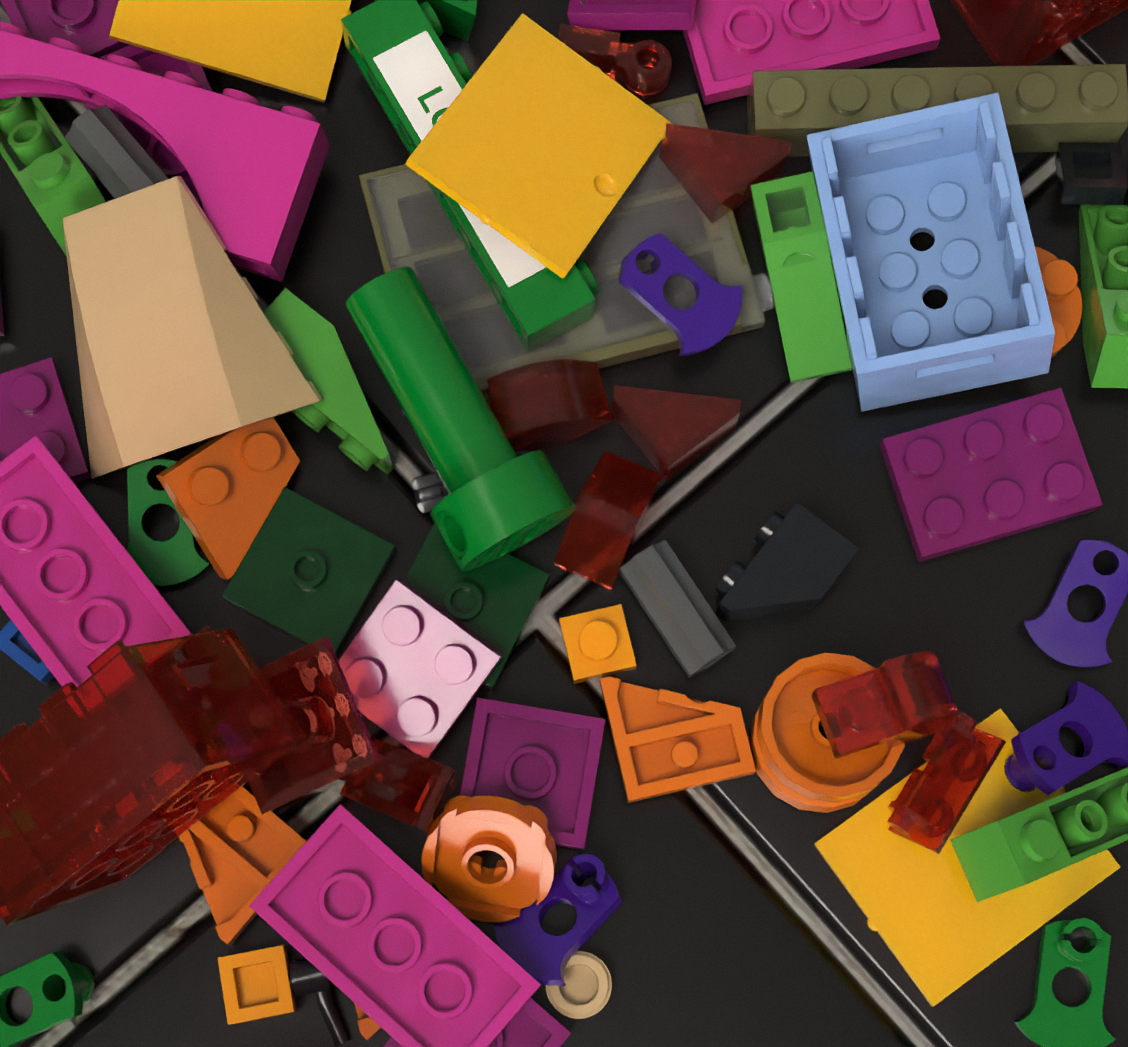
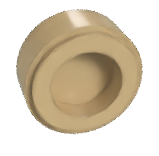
[546,951,612,1019]

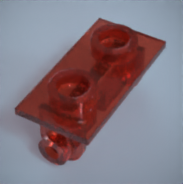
[887,710,1006,854]

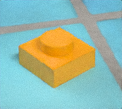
[559,604,637,684]
[217,945,297,1025]

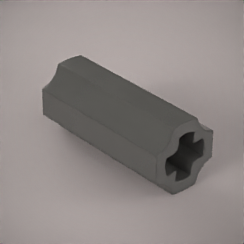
[64,105,168,199]
[619,540,736,679]

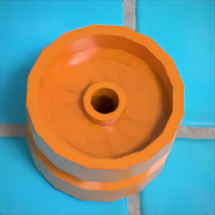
[749,653,907,813]

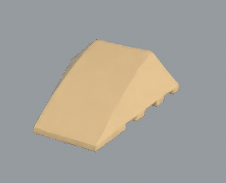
[62,176,323,479]

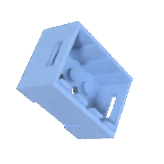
[807,92,1055,412]

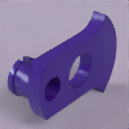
[618,233,742,356]
[1023,539,1128,667]
[1004,681,1128,795]
[494,854,623,986]

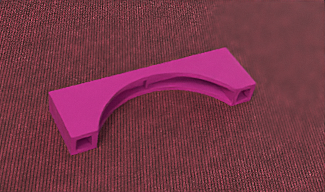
[0,21,330,282]

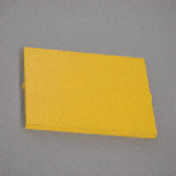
[109,0,352,103]
[405,13,673,279]
[814,708,1120,1007]

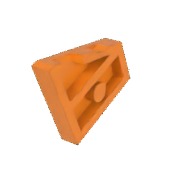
[156,417,300,580]
[599,676,756,803]
[169,761,307,945]

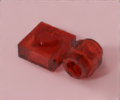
[557,24,672,95]

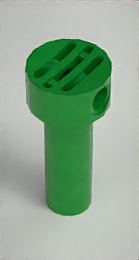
[345,267,576,571]

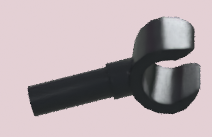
[289,957,351,1046]

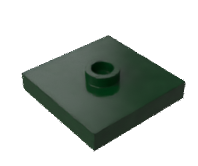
[221,487,397,660]
[404,522,550,691]

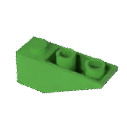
[0,96,106,257]
[750,171,852,383]
[1079,204,1128,388]
[264,288,394,475]
[950,767,1128,902]

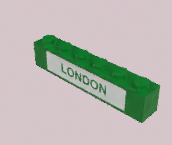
[341,0,599,353]

